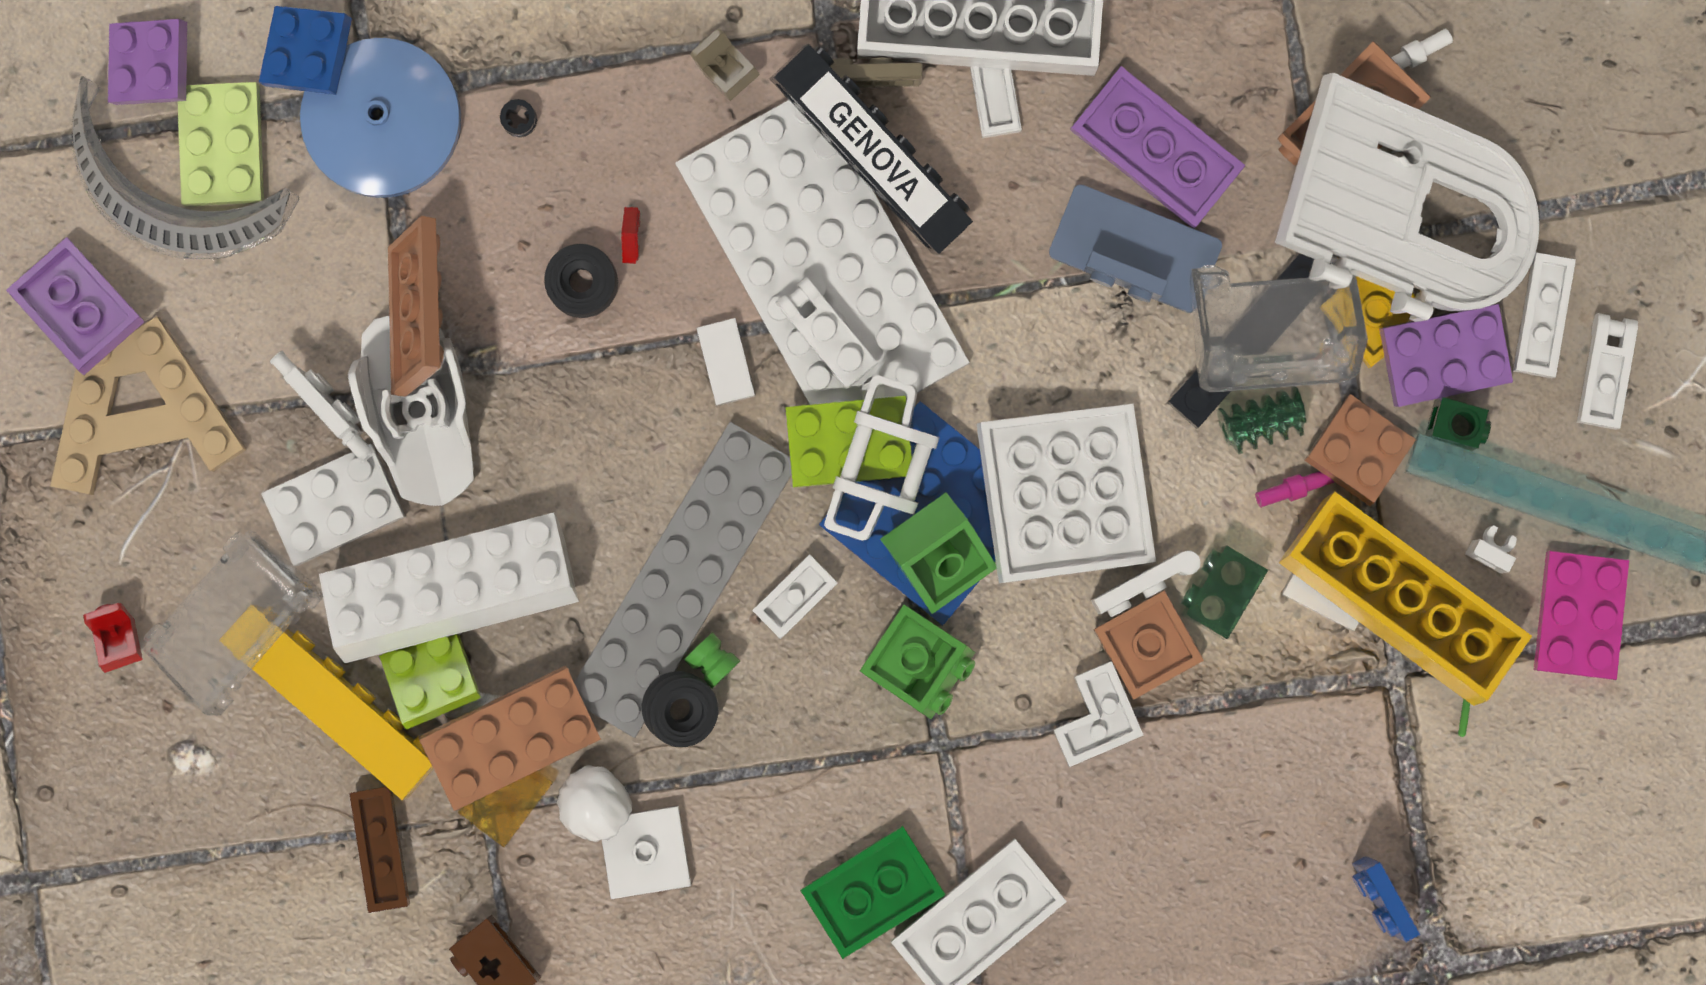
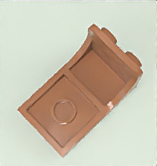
[1277,41,1431,166]

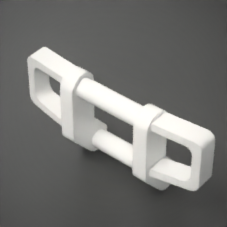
[825,375,939,540]

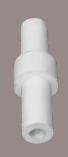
[1391,28,1453,69]

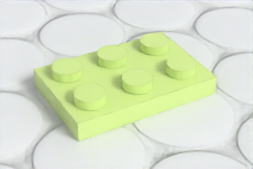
[178,82,264,206]

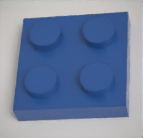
[259,6,352,95]
[1352,856,1420,942]

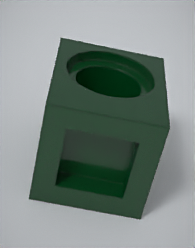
[1424,397,1491,451]

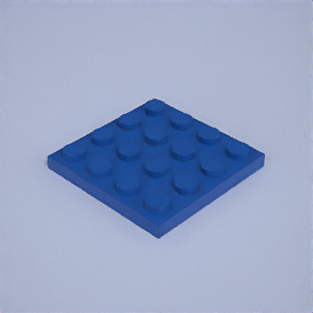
[819,401,996,626]

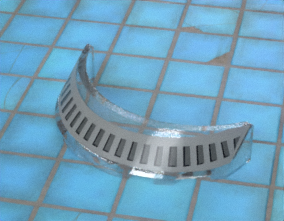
[71,76,300,260]

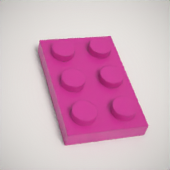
[1533,551,1629,680]

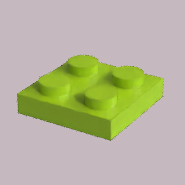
[379,634,481,729]

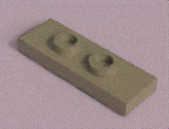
[830,57,922,88]

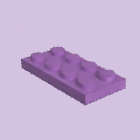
[1070,66,1246,229]

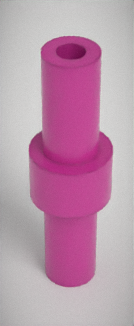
[1255,471,1335,508]

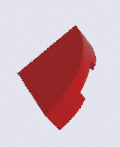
[621,207,640,264]

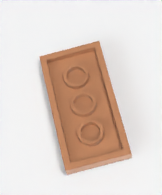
[388,216,444,397]
[418,666,601,811]

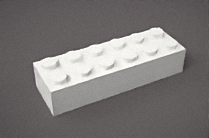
[857,0,1103,76]
[319,512,579,663]

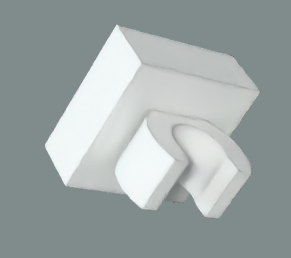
[1465,525,1517,573]

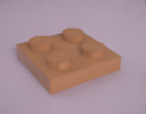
[1304,394,1416,506]
[1093,590,1204,700]

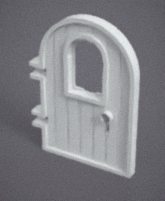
[1275,72,1539,322]

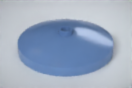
[300,38,461,198]

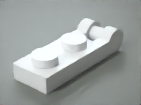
[775,277,878,389]
[1577,313,1638,430]
[1091,551,1201,617]

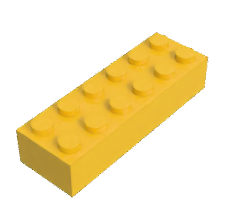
[1278,491,1532,706]

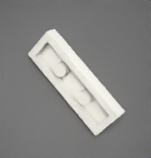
[1513,252,1576,378]

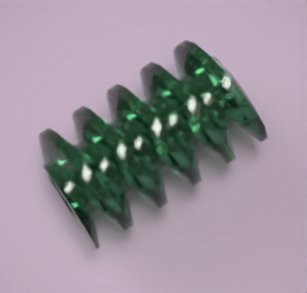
[1217,386,1306,455]

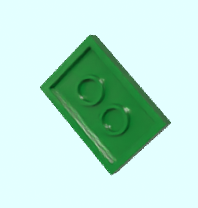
[800,825,946,959]

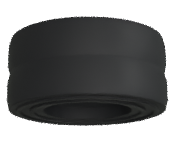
[544,244,618,318]
[642,671,718,747]

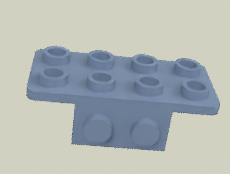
[1049,185,1222,313]

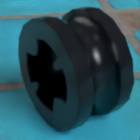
[500,99,537,138]

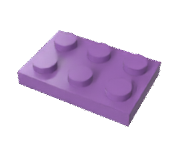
[6,237,145,375]
[1379,304,1513,407]

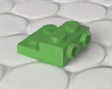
[860,605,976,719]

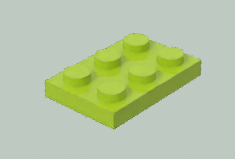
[785,396,912,488]

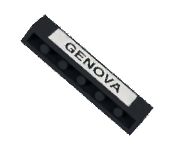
[769,44,973,255]

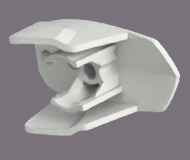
[348,316,474,506]

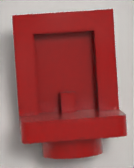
[83,603,143,673]

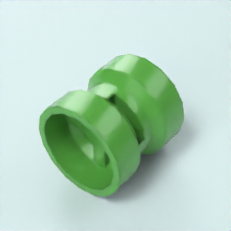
[685,632,740,689]

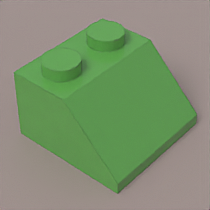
[880,493,997,614]

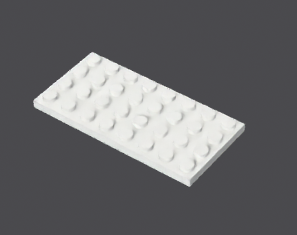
[675,100,970,405]

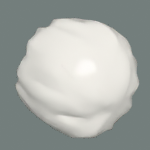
[557,765,632,842]

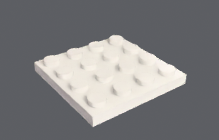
[976,403,1156,584]

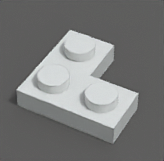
[1053,661,1144,767]

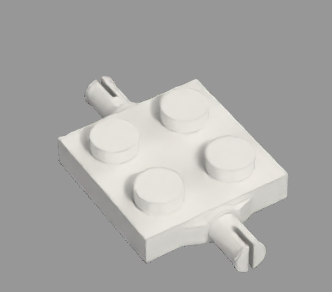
[270,351,375,463]

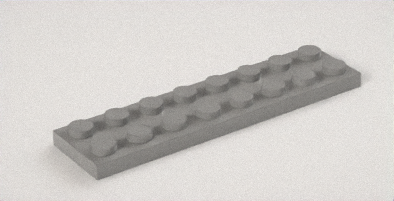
[574,422,792,738]

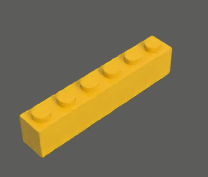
[220,604,433,800]

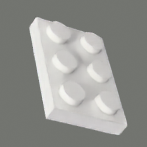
[261,444,405,566]

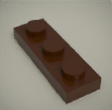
[349,787,410,913]

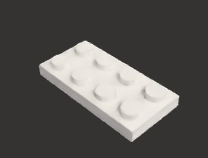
[891,838,1067,985]

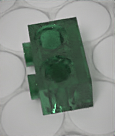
[1180,545,1268,640]

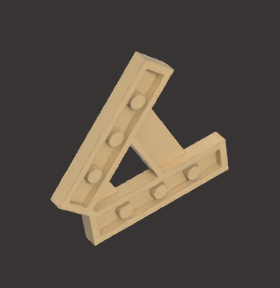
[50,316,246,495]

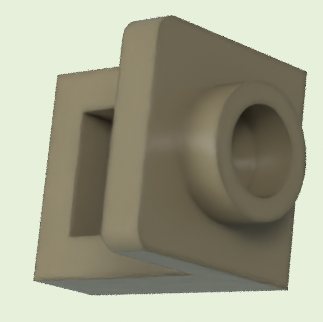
[690,29,760,101]

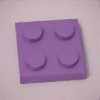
[108,19,187,105]

